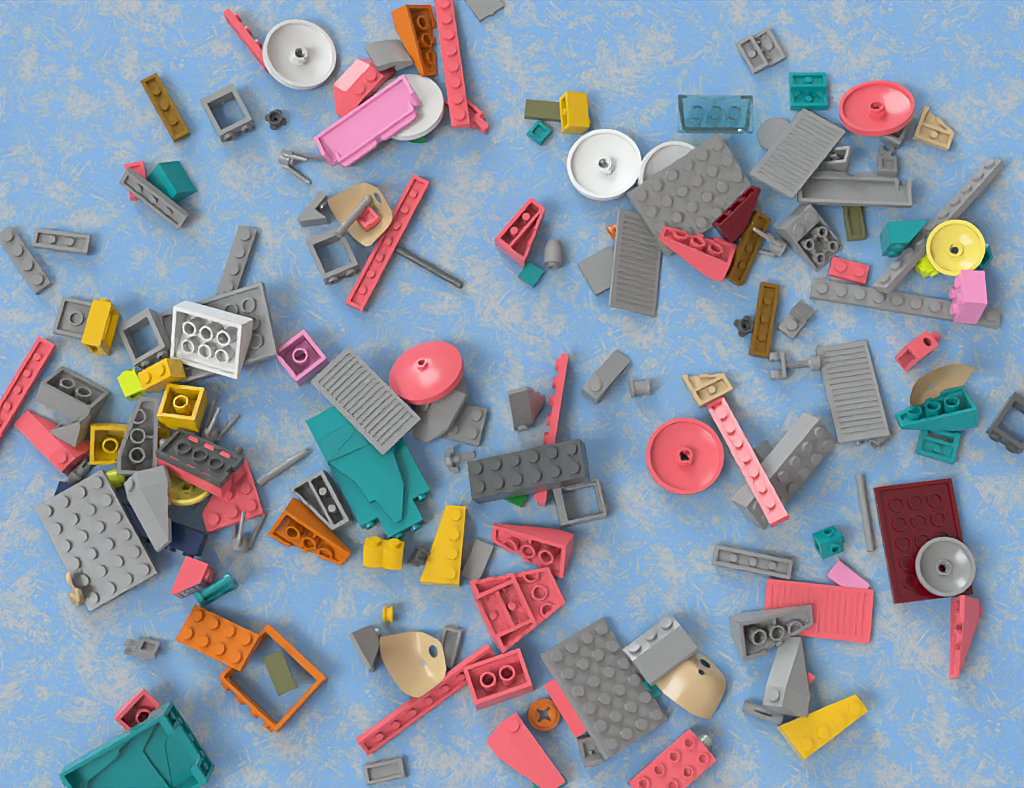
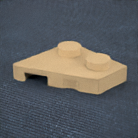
[912,105,955,152]
[682,373,733,409]

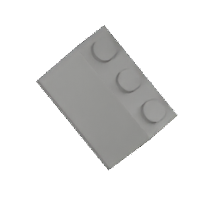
[36,366,111,423]
[622,614,699,686]

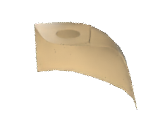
[327,183,393,246]
[910,363,974,406]
[380,631,446,698]
[655,653,726,719]

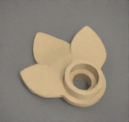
[65,572,85,607]

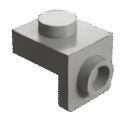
[576,734,604,767]

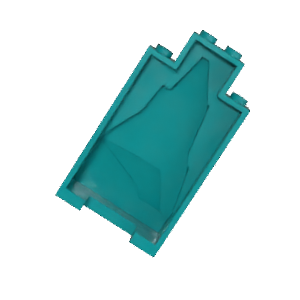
[306,406,431,539]
[59,700,215,788]

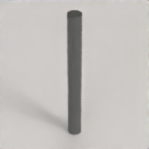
[395,246,463,289]

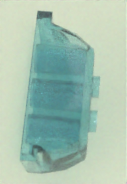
[678,95,753,134]

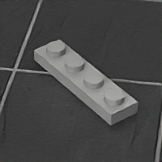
[119,168,190,230]
[0,225,53,295]
[216,225,258,295]
[711,545,793,580]

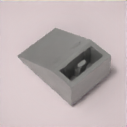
[775,204,843,272]

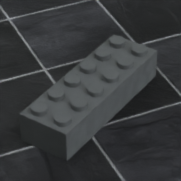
[467,439,591,504]

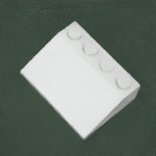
[170,300,253,379]

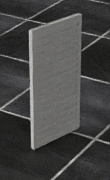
[749,108,846,200]
[608,208,661,317]
[816,340,890,444]
[310,346,421,456]

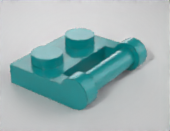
[915,430,961,465]
[193,573,239,607]

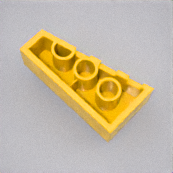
[419,505,467,588]
[777,694,868,760]

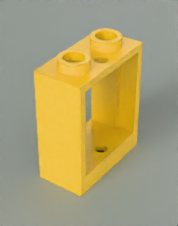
[81,298,120,356]

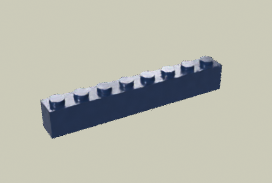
[54,481,209,558]

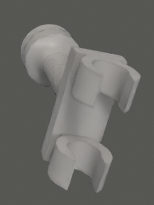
[768,351,820,381]

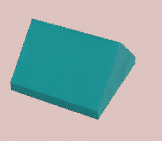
[147,161,197,203]

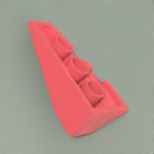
[658,226,737,282]

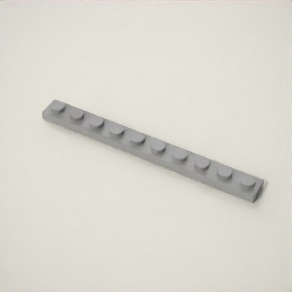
[873,158,1005,294]
[809,279,1001,329]

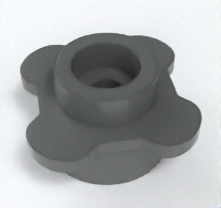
[265,109,287,130]
[734,315,754,337]

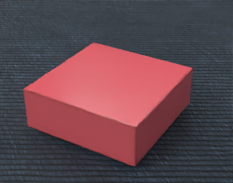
[356,206,381,232]

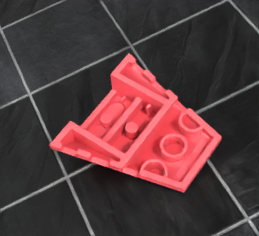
[469,567,566,654]

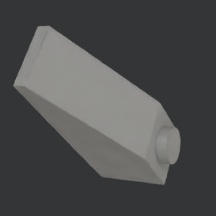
[581,350,631,405]

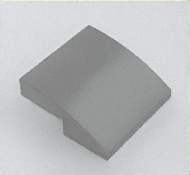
[735,27,786,75]
[364,40,413,72]

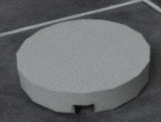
[757,117,790,151]

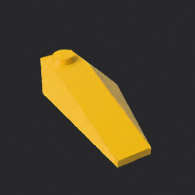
[89,423,170,465]

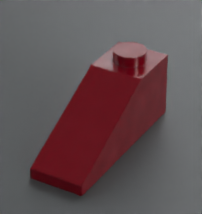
[712,185,761,243]

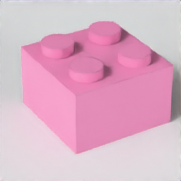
[949,269,988,324]
[276,329,329,387]

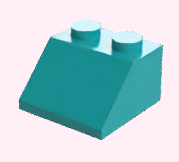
[880,220,926,258]

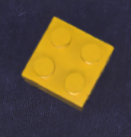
[157,383,209,433]

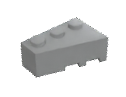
[289,470,355,532]

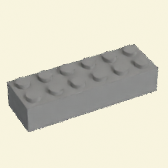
[731,412,837,530]

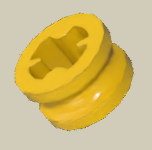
[382,605,394,623]

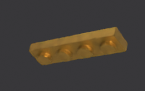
[140,73,191,143]
[724,211,771,286]
[748,282,780,359]

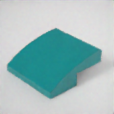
[789,72,828,110]

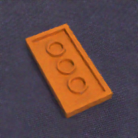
[175,605,262,673]

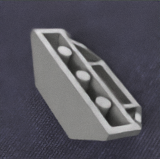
[413,376,468,444]

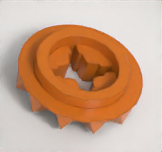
[528,699,560,731]

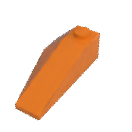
[391,5,437,77]

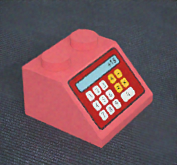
[170,556,216,599]

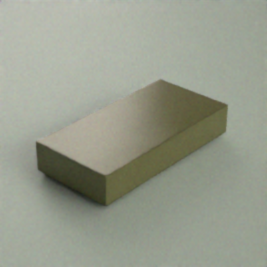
[524,99,561,122]
[842,206,867,242]
[263,650,298,696]

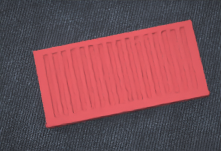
[764,579,874,643]

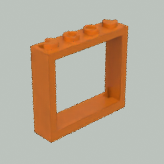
[218,624,328,733]

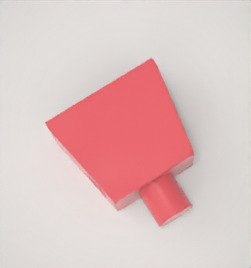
[894,331,941,372]

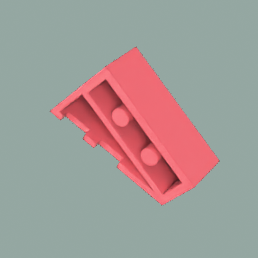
[495,197,545,268]

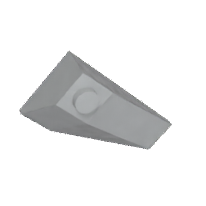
[508,386,546,432]
[116,397,159,477]
[762,636,811,718]

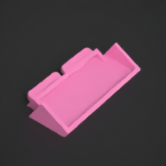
[314,74,422,168]

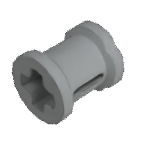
[629,379,651,398]

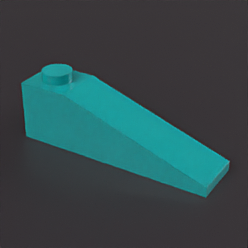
[895,386,978,431]

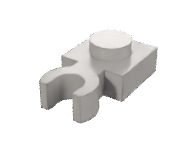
[876,145,897,176]

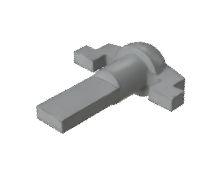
[444,447,475,474]

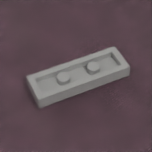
[32,228,92,255]

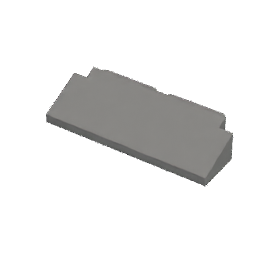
[797,171,912,208]

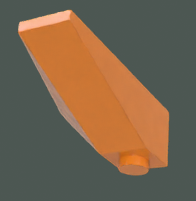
[268,497,351,565]

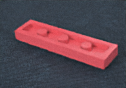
[223,8,269,73]

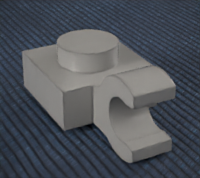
[124,638,161,660]

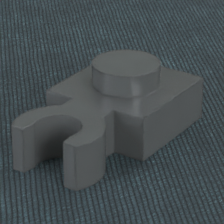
[408,545,431,567]

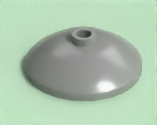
[915,537,976,597]

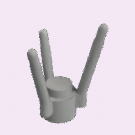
[278,149,326,184]
[753,228,787,258]
[200,397,240,443]
[230,511,267,553]

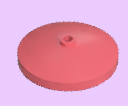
[839,80,915,137]
[389,341,464,405]
[646,418,724,495]

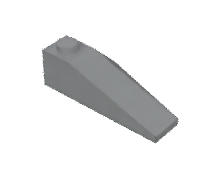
[124,465,172,552]
[729,604,814,661]

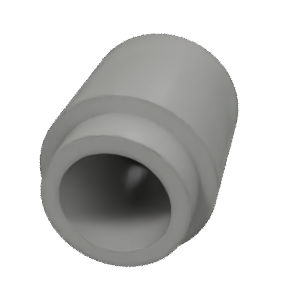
[544,240,563,269]

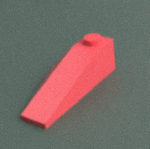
[14,411,89,476]
[492,523,574,578]
[949,595,982,679]
[114,688,161,730]
[486,712,566,788]

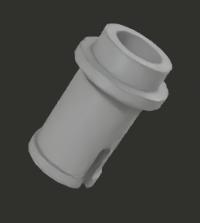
[869,427,893,450]

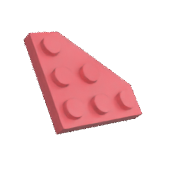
[202,460,265,533]

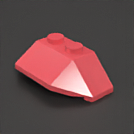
[333,59,397,118]

